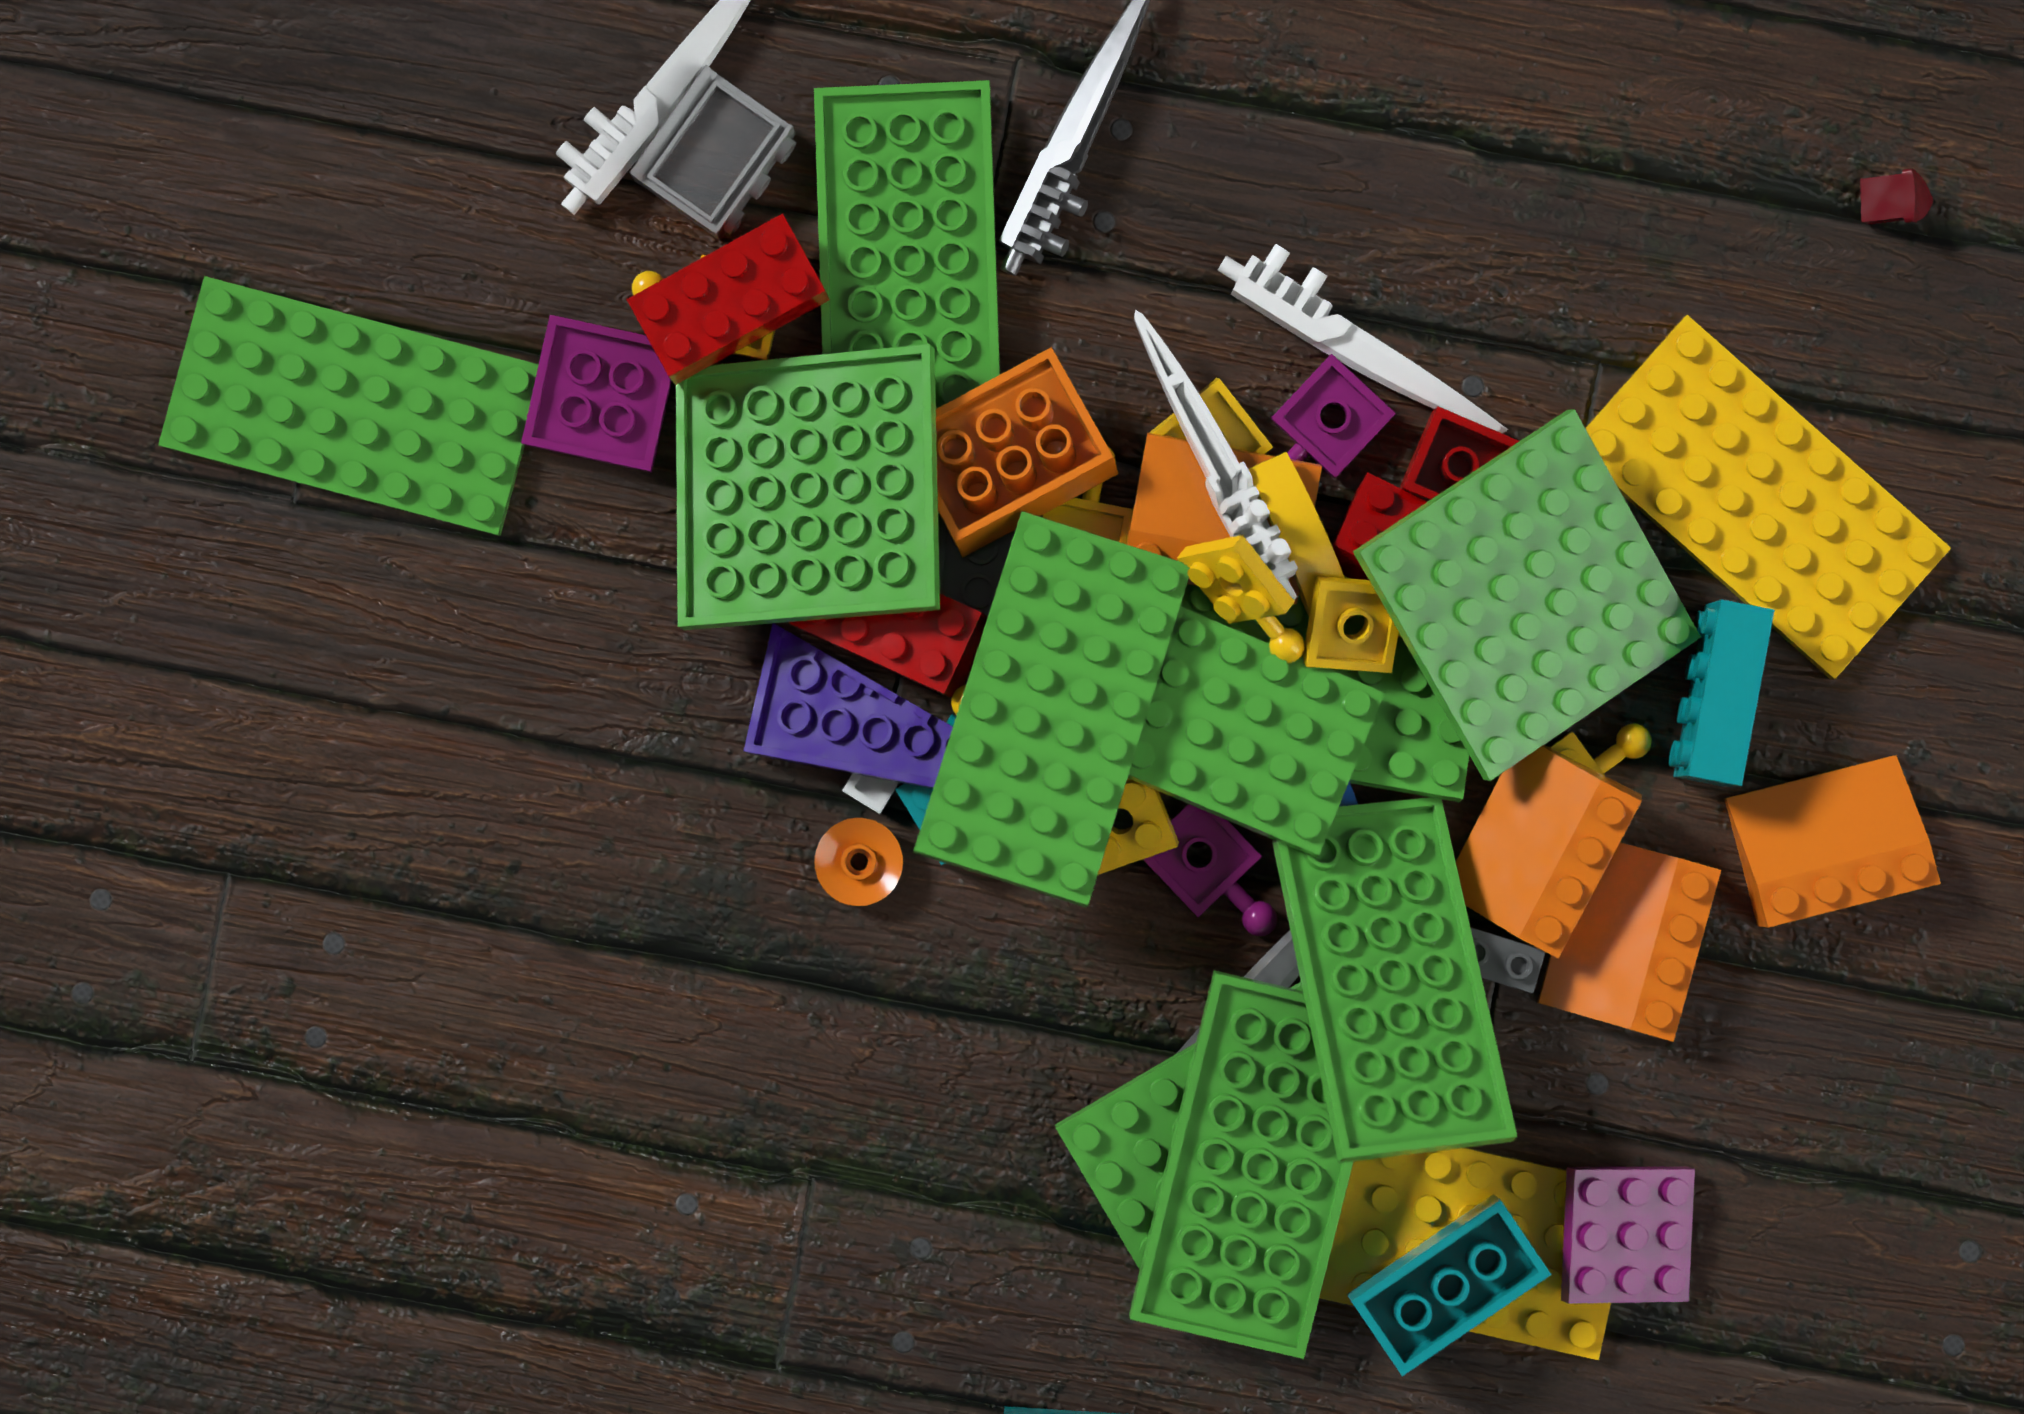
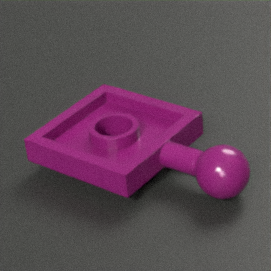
[1270,353,1396,479]
[1143,804,1278,937]

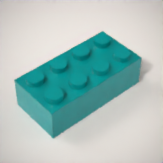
[1669,599,1775,787]
[1347,1194,1551,1376]

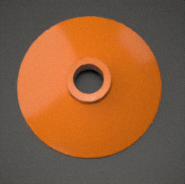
[814,818,903,906]

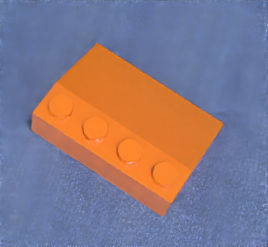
[936,347,1119,558]
[1127,433,1322,604]
[1456,745,1642,959]
[1724,755,1941,928]
[1537,842,1721,1042]

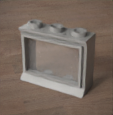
[629,65,796,241]

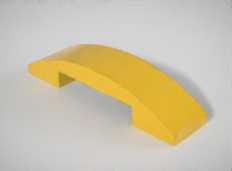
[1248,452,1356,619]

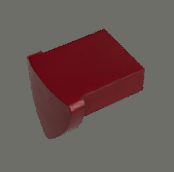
[1860,168,1933,224]

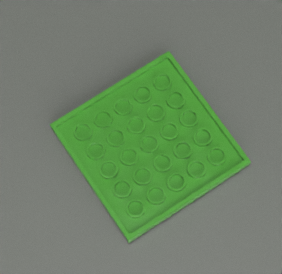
[676,344,940,630]
[1353,409,1701,781]

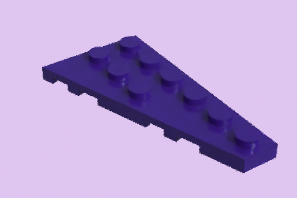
[744,623,953,789]

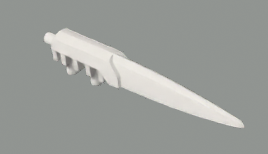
[556,0,751,215]
[1217,244,1508,434]
[1134,310,1298,600]

